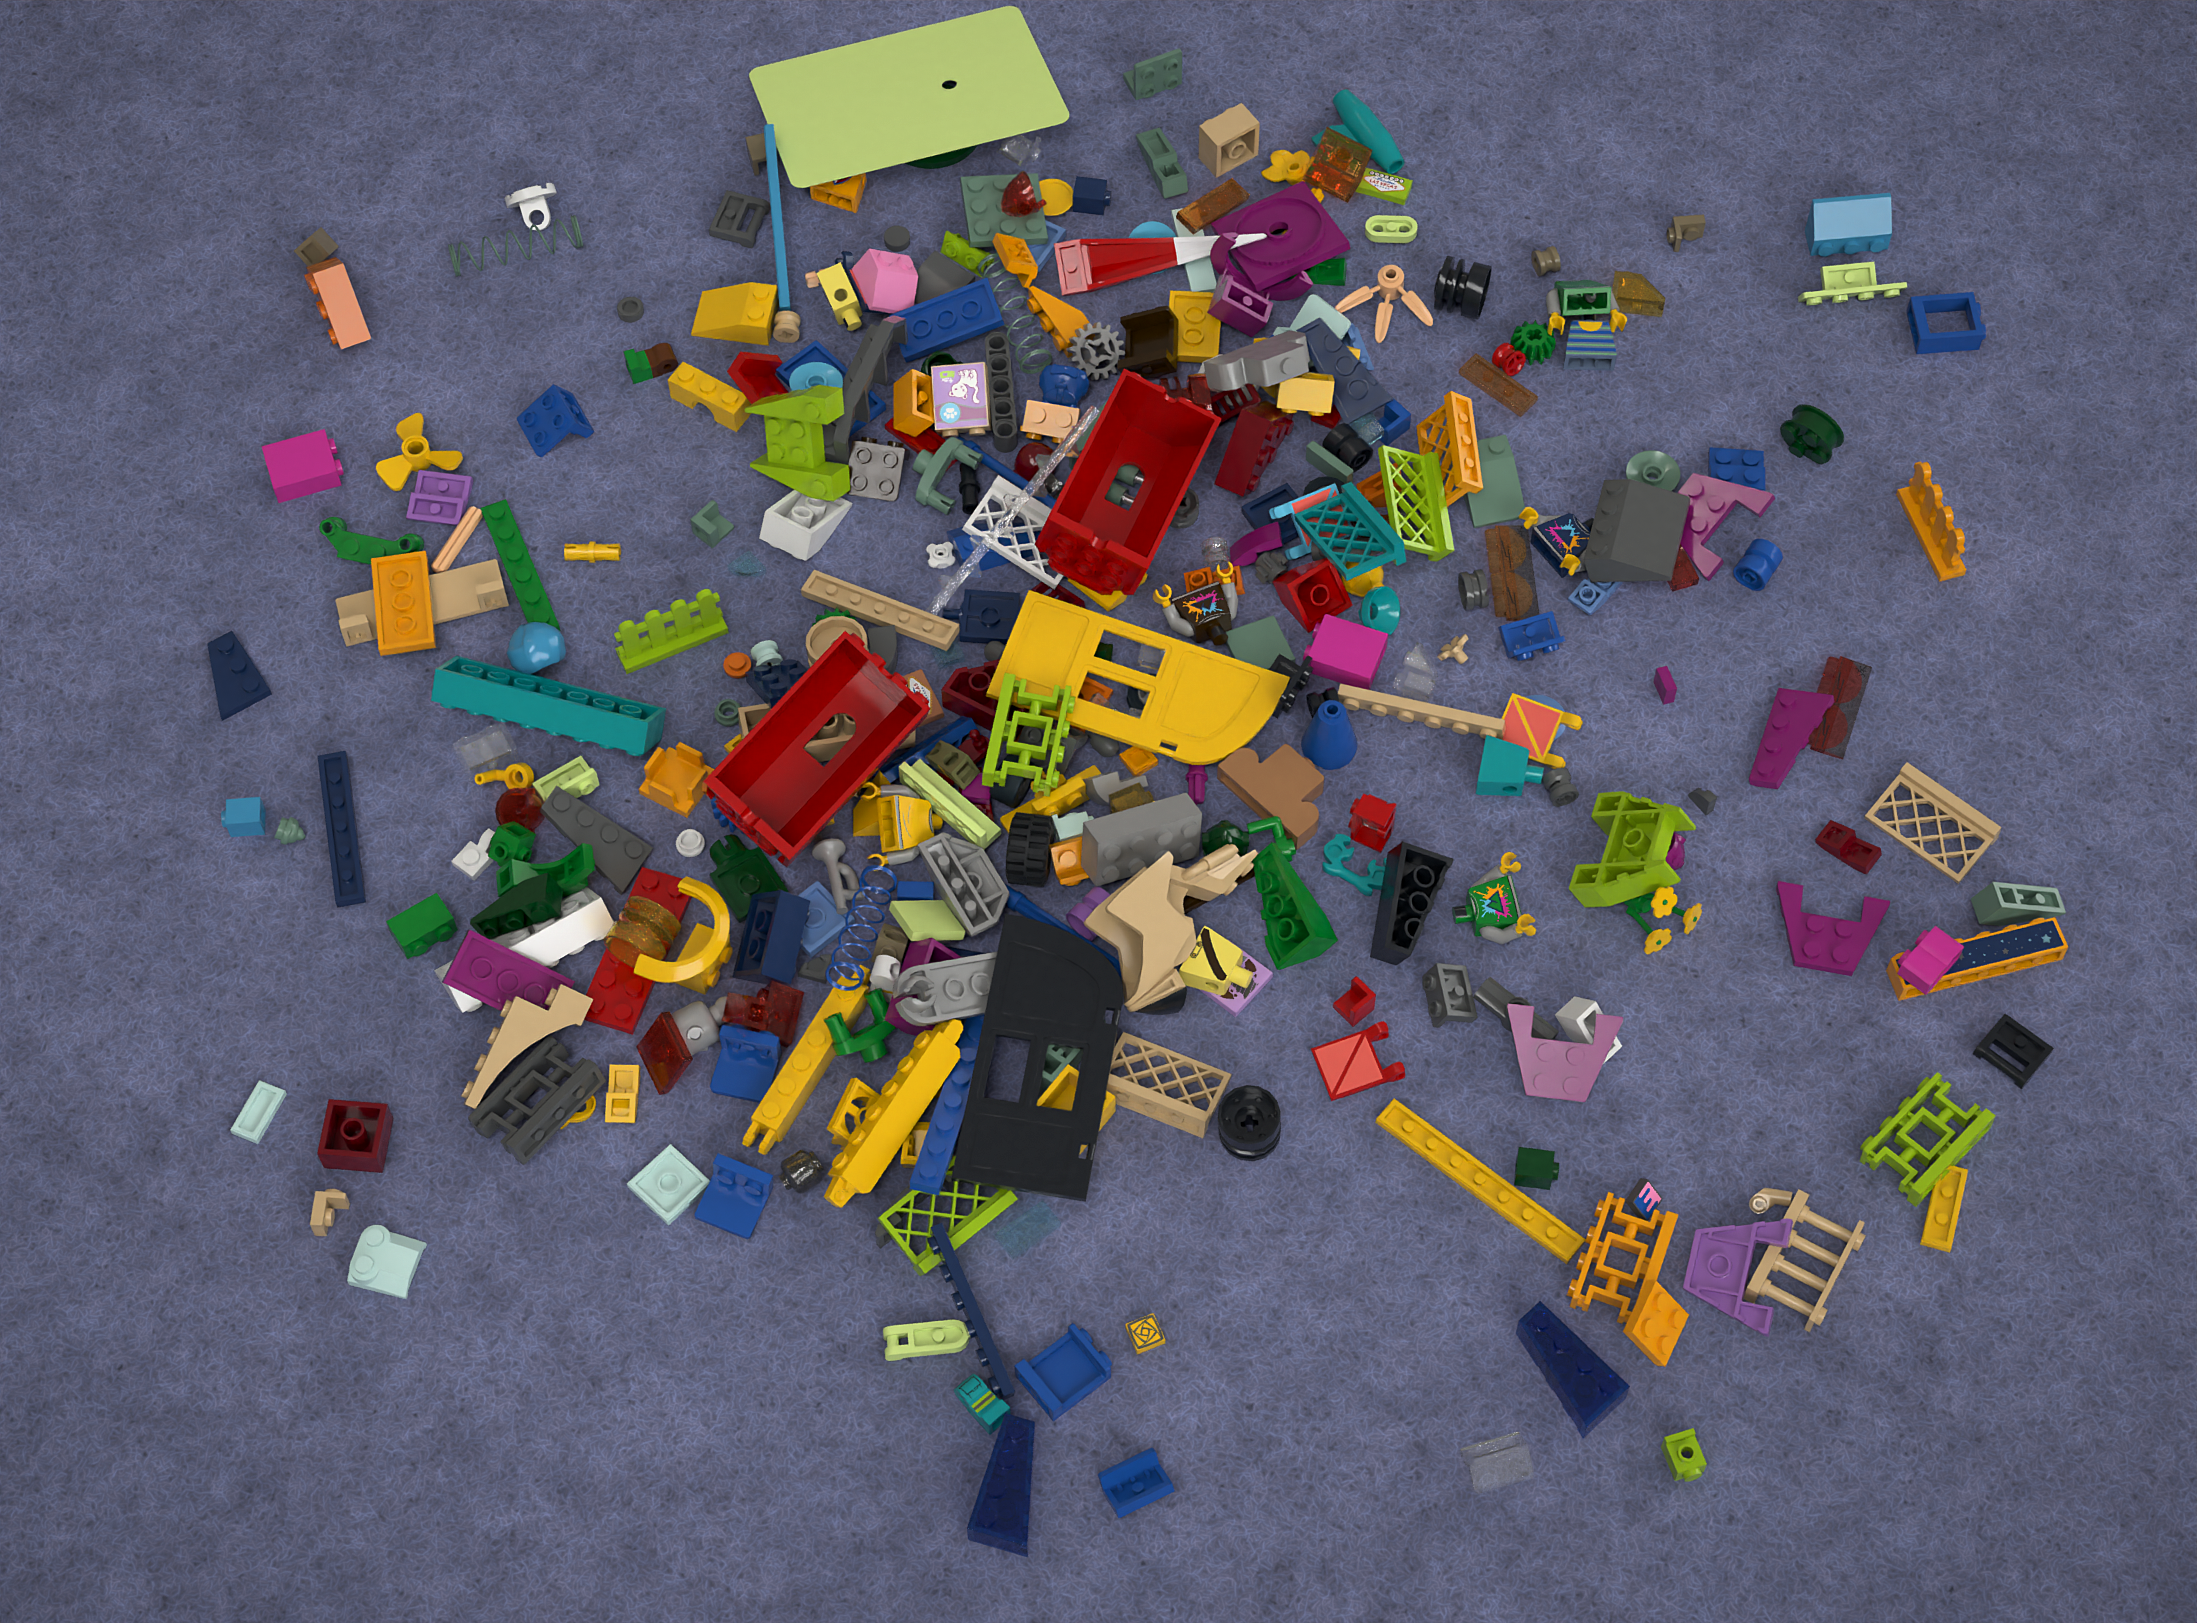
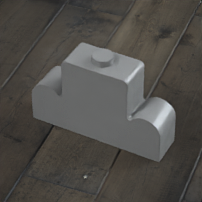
[1203,330,1310,391]

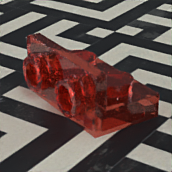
[748,980,804,1048]

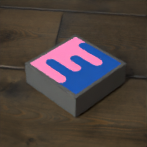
[1625,1178,1663,1221]

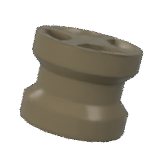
[1531,246,1561,276]

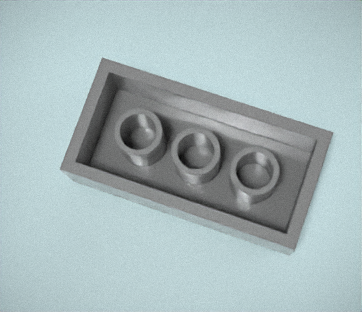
[1081,793,1202,887]

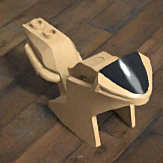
[1083,844,1258,1015]

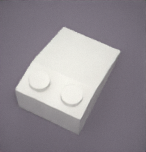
[759,490,852,561]

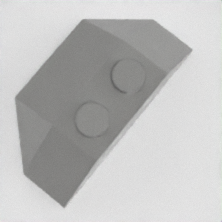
[918,832,1010,937]

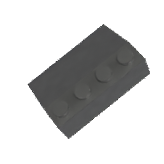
[1584,479,1690,582]

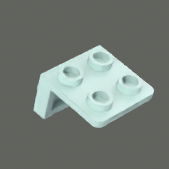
[1273,294,1351,368]

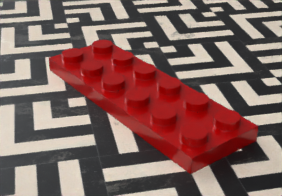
[584,867,692,1035]

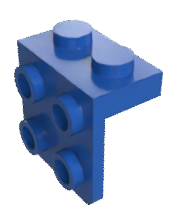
[710,1025,782,1103]

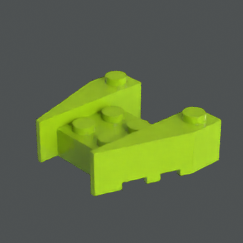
[745,385,850,502]
[1569,791,1696,908]

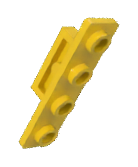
[1000,765,1101,834]

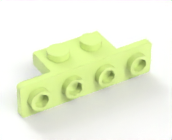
[1798,262,1907,306]

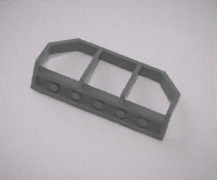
[822,315,908,465]

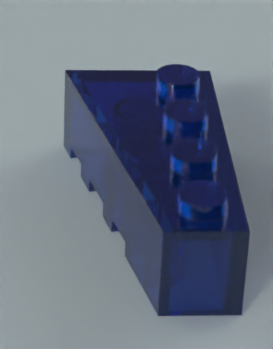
[967,1413,1036,1557]

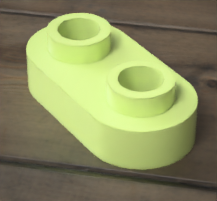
[1365,215,1418,243]

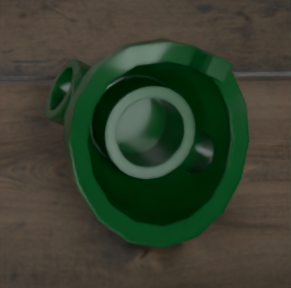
[1202,820,1249,857]

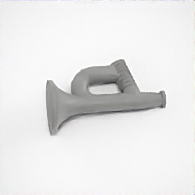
[812,838,864,915]

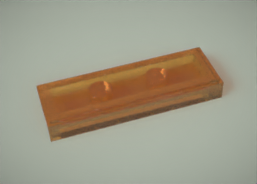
[1176,178,1250,235]
[1459,353,1538,417]

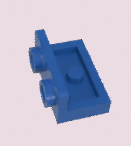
[1498,611,1566,661]
[1098,1448,1174,1518]

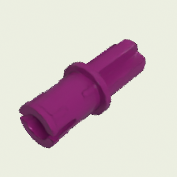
[1185,764,1208,805]

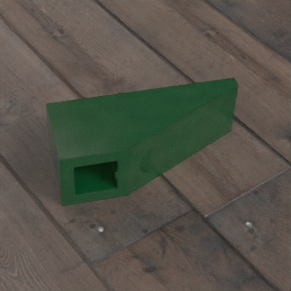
[470,872,563,939]

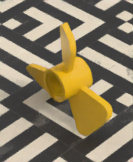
[376,413,463,491]

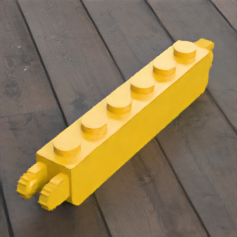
[742,965,871,1155]
[824,1019,964,1208]

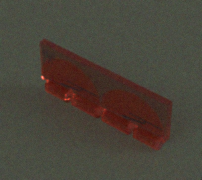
[1807,656,1872,760]

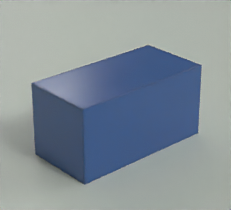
[897,881,935,901]

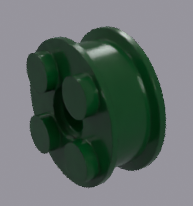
[1780,404,1844,465]

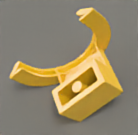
[1253,338,1360,416]
[634,876,733,995]

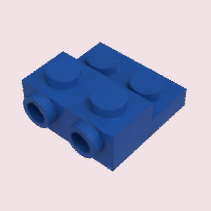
[1708,447,1765,491]

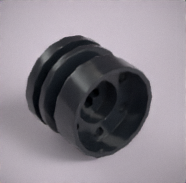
[1434,256,1492,320]
[1218,1085,1281,1161]

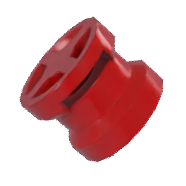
[1492,343,1526,376]

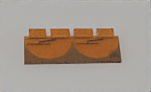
[1484,525,1539,621]

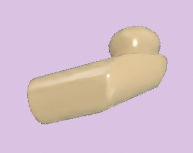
[1749,1188,1793,1214]

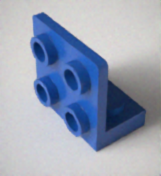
[517,384,594,457]
[694,1153,773,1239]

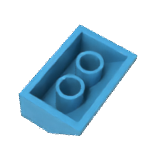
[1805,193,1892,257]

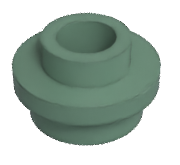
[714,699,741,726]

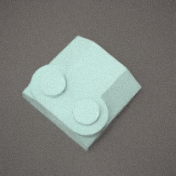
[347,1225,427,1299]

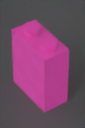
[262,429,344,503]
[1303,614,1388,690]

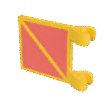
[1501,693,1583,769]

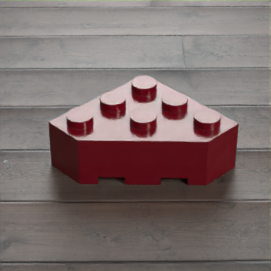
[1214,400,1294,496]
[941,659,1029,740]

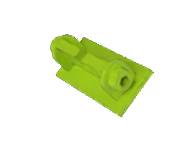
[940,231,995,277]

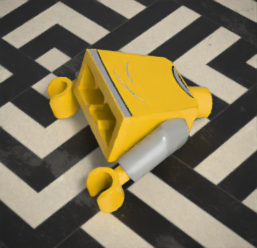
[860,782,943,871]

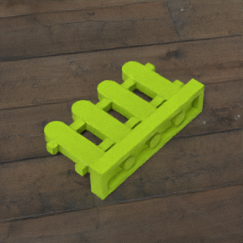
[614,589,729,674]

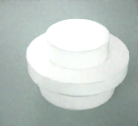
[676,829,705,857]

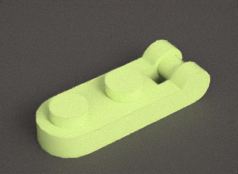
[883,1320,969,1361]

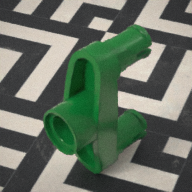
[824,988,896,1063]

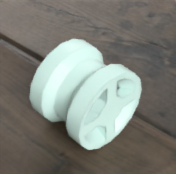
[751,640,783,667]

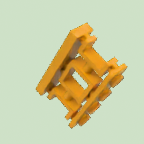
[1567,1192,1678,1324]

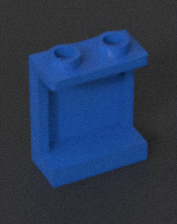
[1014,1323,1112,1422]

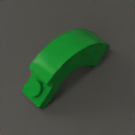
[496,843,595,897]

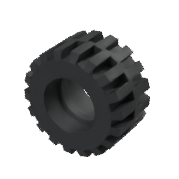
[1005,812,1054,887]

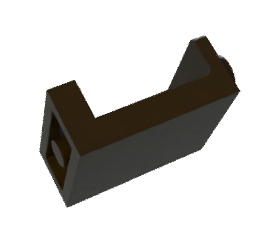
[1117,306,1179,379]

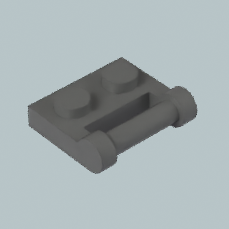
[709,190,771,248]

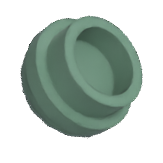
[274,817,306,845]

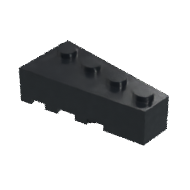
[1370,841,1454,966]

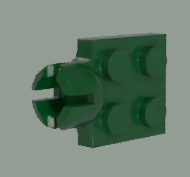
[709,834,789,923]

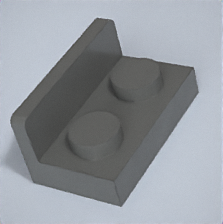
[1422,963,1478,1028]

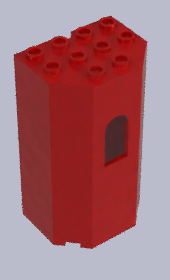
[1034,369,1222,595]
[702,631,931,867]

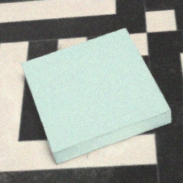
[627,1144,710,1226]

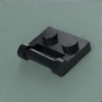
[1973,1014,2054,1089]

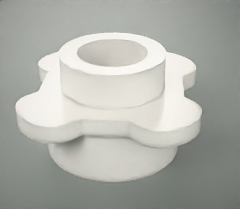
[926,542,955,568]

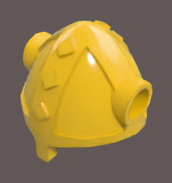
[1341,561,1384,597]

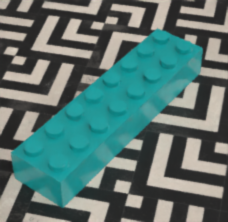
[431,656,666,756]

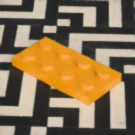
[371,551,436,656]

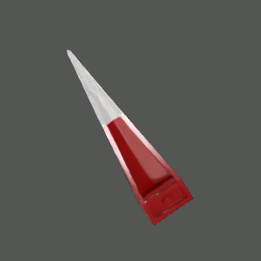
[1054,233,1267,296]

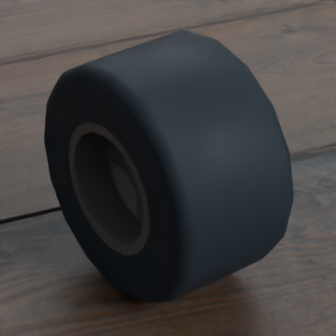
[989,754,1037,808]

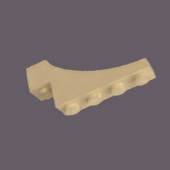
[461,984,593,1109]

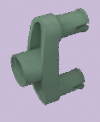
[912,436,983,516]

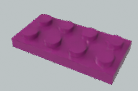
[442,929,575,1011]

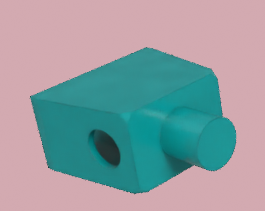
[1476,735,1544,796]

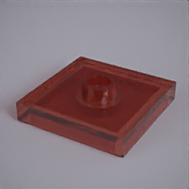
[636,1011,693,1095]

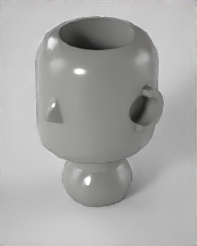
[664,996,738,1057]

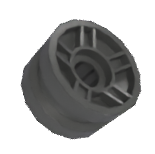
[1169,488,1199,529]
[1458,569,1489,611]

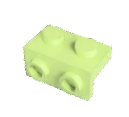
[532,756,600,803]

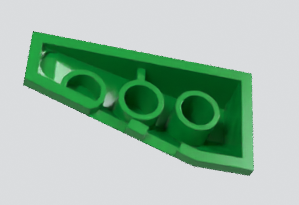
[1253,842,1338,970]

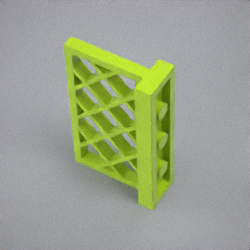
[1378,445,1455,562]
[877,1156,1018,1276]

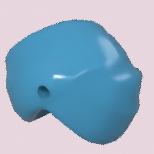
[506,622,566,674]

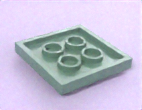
[960,173,1048,248]

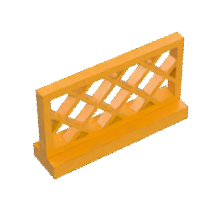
[1416,391,1483,507]

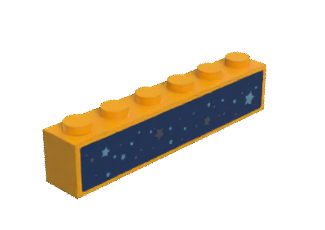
[1886,917,2068,1001]

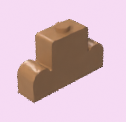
[1217,744,1324,850]

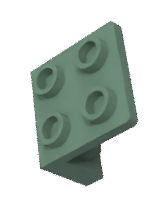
[1123,48,1182,100]

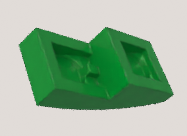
[1290,258,1347,286]

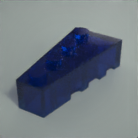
[1516,1301,1630,1439]

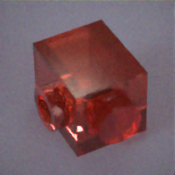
[722,993,772,1030]

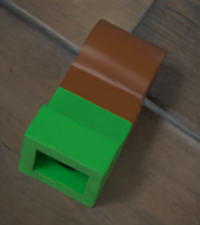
[623,343,678,384]

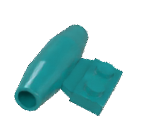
[1311,89,1405,178]

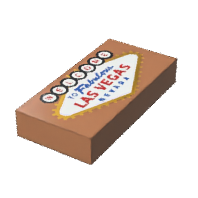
[903,669,944,727]

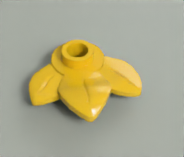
[1261,150,1310,185]

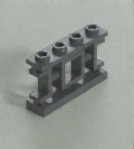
[468,1035,606,1165]

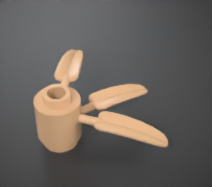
[1335,265,1433,343]

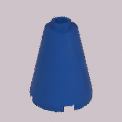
[1301,700,1357,770]

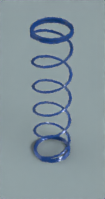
[825,865,897,991]

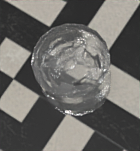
[1200,537,1231,572]

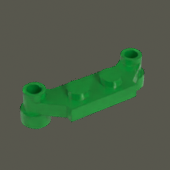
[319,517,424,565]

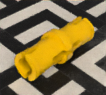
[564,541,621,563]

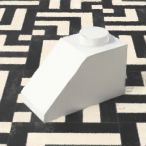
[1555,996,1622,1064]

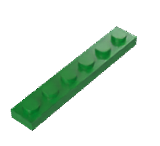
[480,499,561,631]

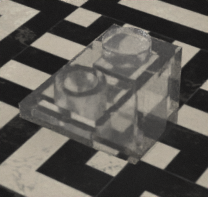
[1393,642,1438,703]

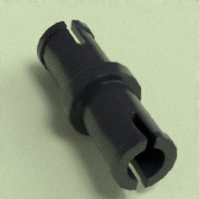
[959,462,980,515]

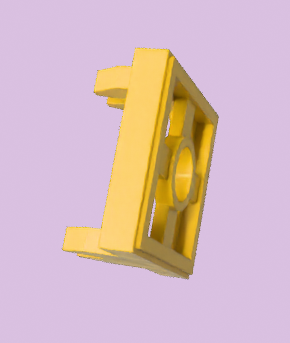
[827,1078,881,1150]

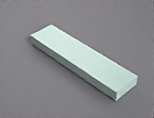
[1171,206,1217,293]

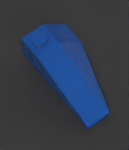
[946,522,1043,577]

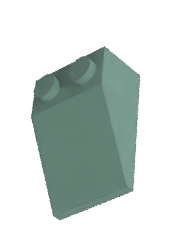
[1452,435,1525,528]

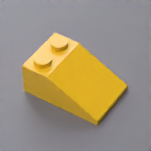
[691,282,779,346]

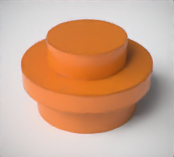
[723,652,751,679]

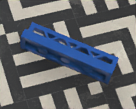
[872,716,981,783]

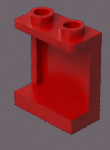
[727,351,789,416]

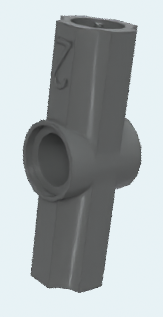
[1473,977,1559,1040]

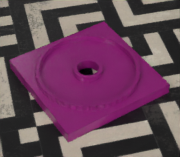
[1211,181,1350,292]

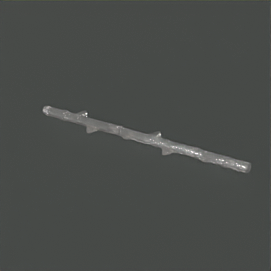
[925,405,1100,615]

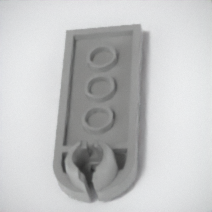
[893,952,997,1026]

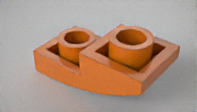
[1184,565,1245,595]

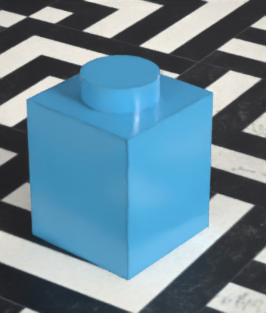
[221,797,266,837]

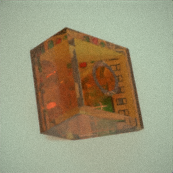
[1302,127,1372,203]

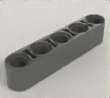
[985,331,1018,453]

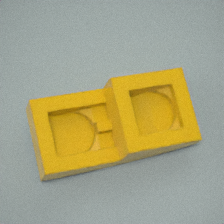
[605,1065,641,1123]

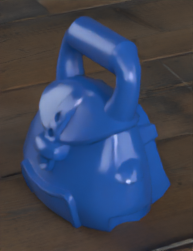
[1039,364,1090,408]

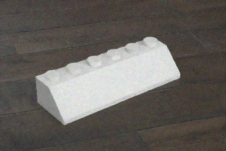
[434,887,616,1013]

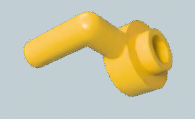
[474,762,534,792]

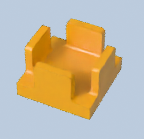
[639,742,714,818]

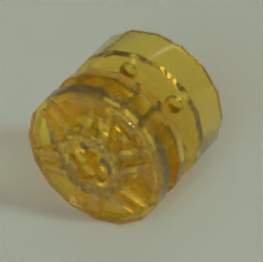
[603,896,682,968]

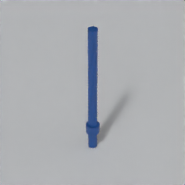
[956,436,1056,509]

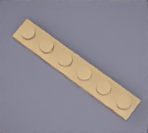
[801,570,960,651]
[1338,684,1506,740]

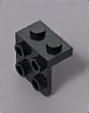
[1269,653,1314,719]

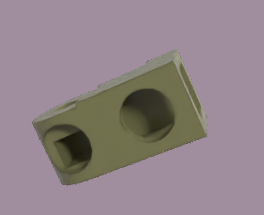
[925,740,980,790]

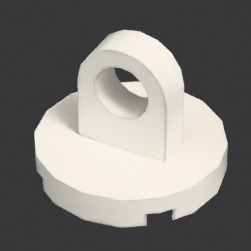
[505,183,557,231]

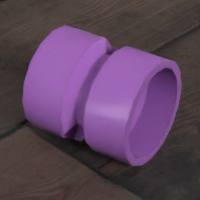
[1066,886,1110,941]

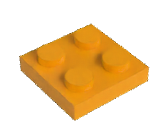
[1623,1280,1689,1367]

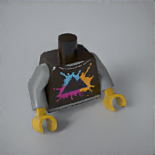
[1152,562,1239,646]

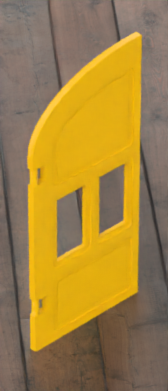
[986,590,1290,765]

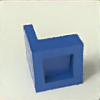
[1369,398,1411,446]

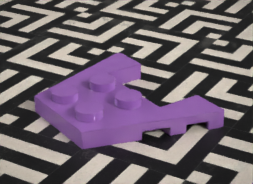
[1683,1218,1793,1337]

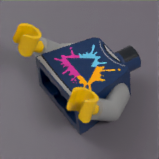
[1518,507,1594,578]

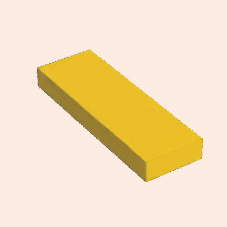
[1920,1166,1968,1253]

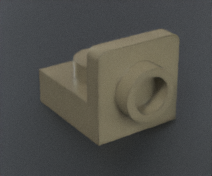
[1667,214,1706,252]

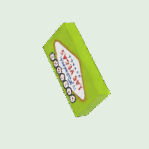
[1355,167,1413,205]

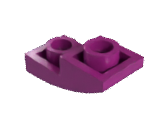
[1230,522,1283,567]

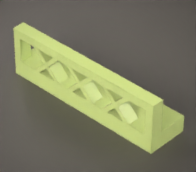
[899,759,1001,850]

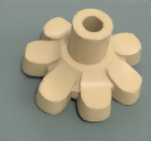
[1437,634,1468,664]

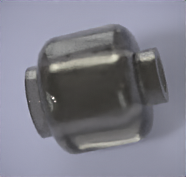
[778,1149,825,1194]

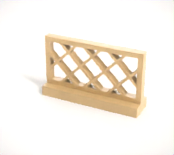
[1865,762,2001,884]
[1107,1032,1232,1138]

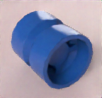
[1733,539,1783,591]

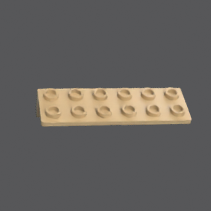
[335,559,509,647]

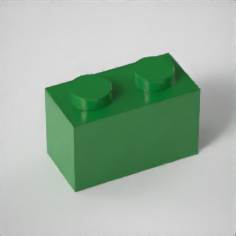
[386,893,458,959]

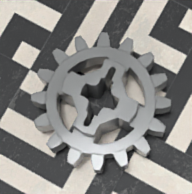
[1067,322,1125,381]

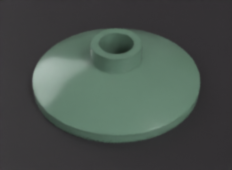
[1626,450,1680,491]

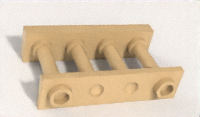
[1744,1189,1866,1332]

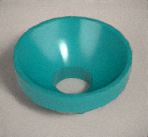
[1358,586,1400,636]

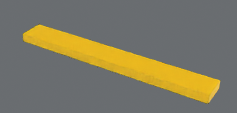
[1375,1098,1586,1264]

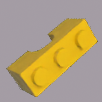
[668,362,752,432]

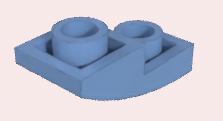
[1568,578,1623,615]

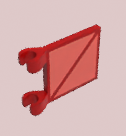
[1311,1021,1405,1101]

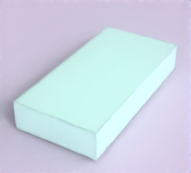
[230,1080,287,1144]

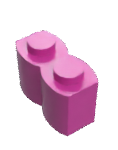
[1897,926,1964,995]

